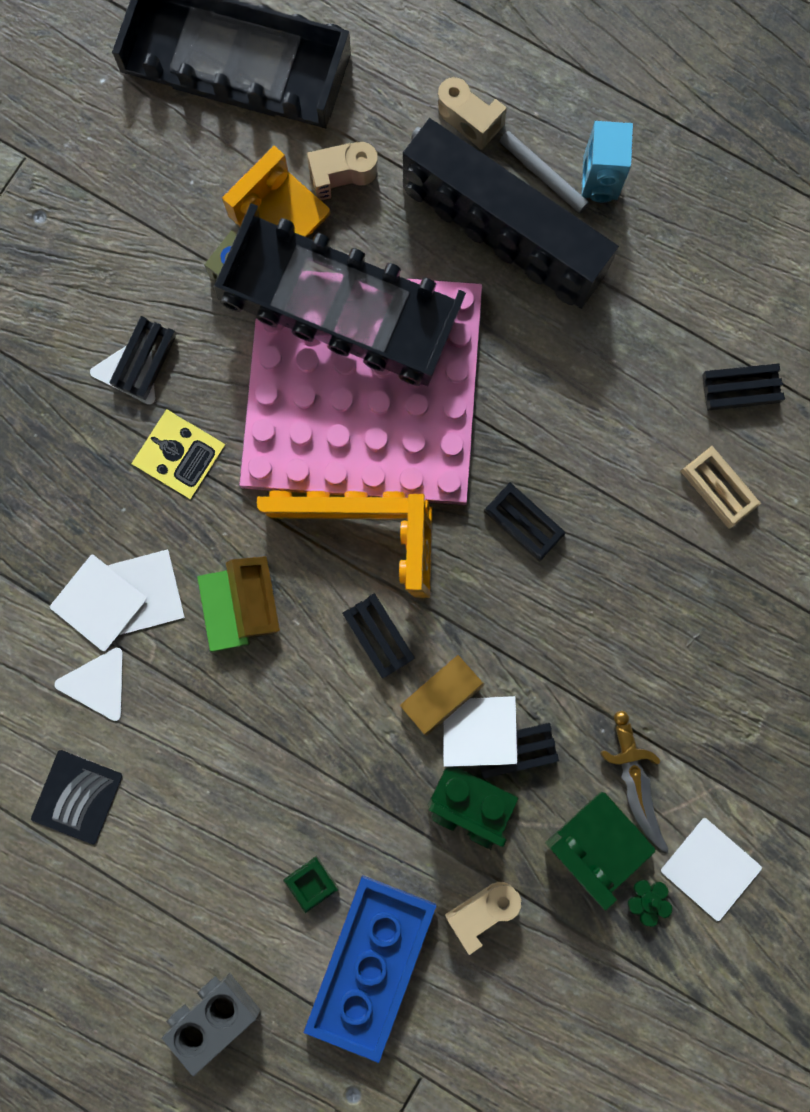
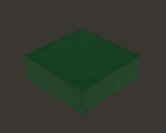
[283,855,339,913]

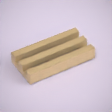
[680,446,761,529]

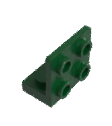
[427,766,519,850]
[545,791,655,911]

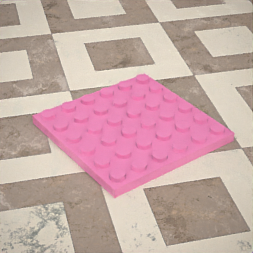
[240,271,482,505]

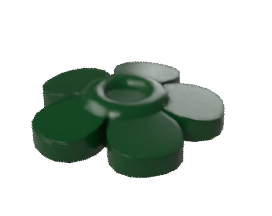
[627,880,672,927]

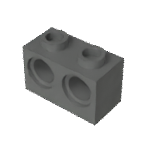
[161,973,261,1077]

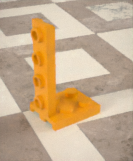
[257,491,433,598]

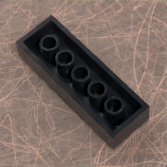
[403,117,619,309]

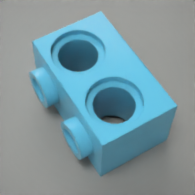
[581,121,633,203]

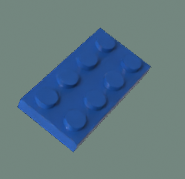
[303,875,436,1063]

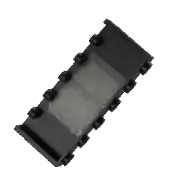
[112,0,351,129]
[214,203,466,387]

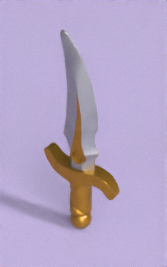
[600,711,668,853]

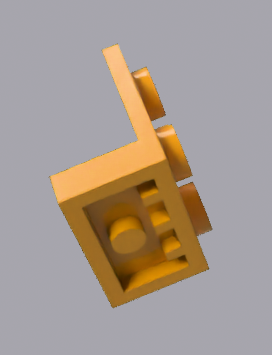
[222,146,330,238]

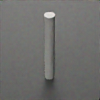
[499,131,589,214]

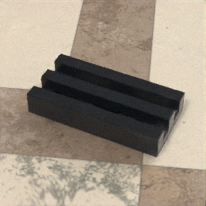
[109,316,177,400]
[702,363,785,411]
[484,482,566,562]
[342,593,415,679]
[480,723,559,779]

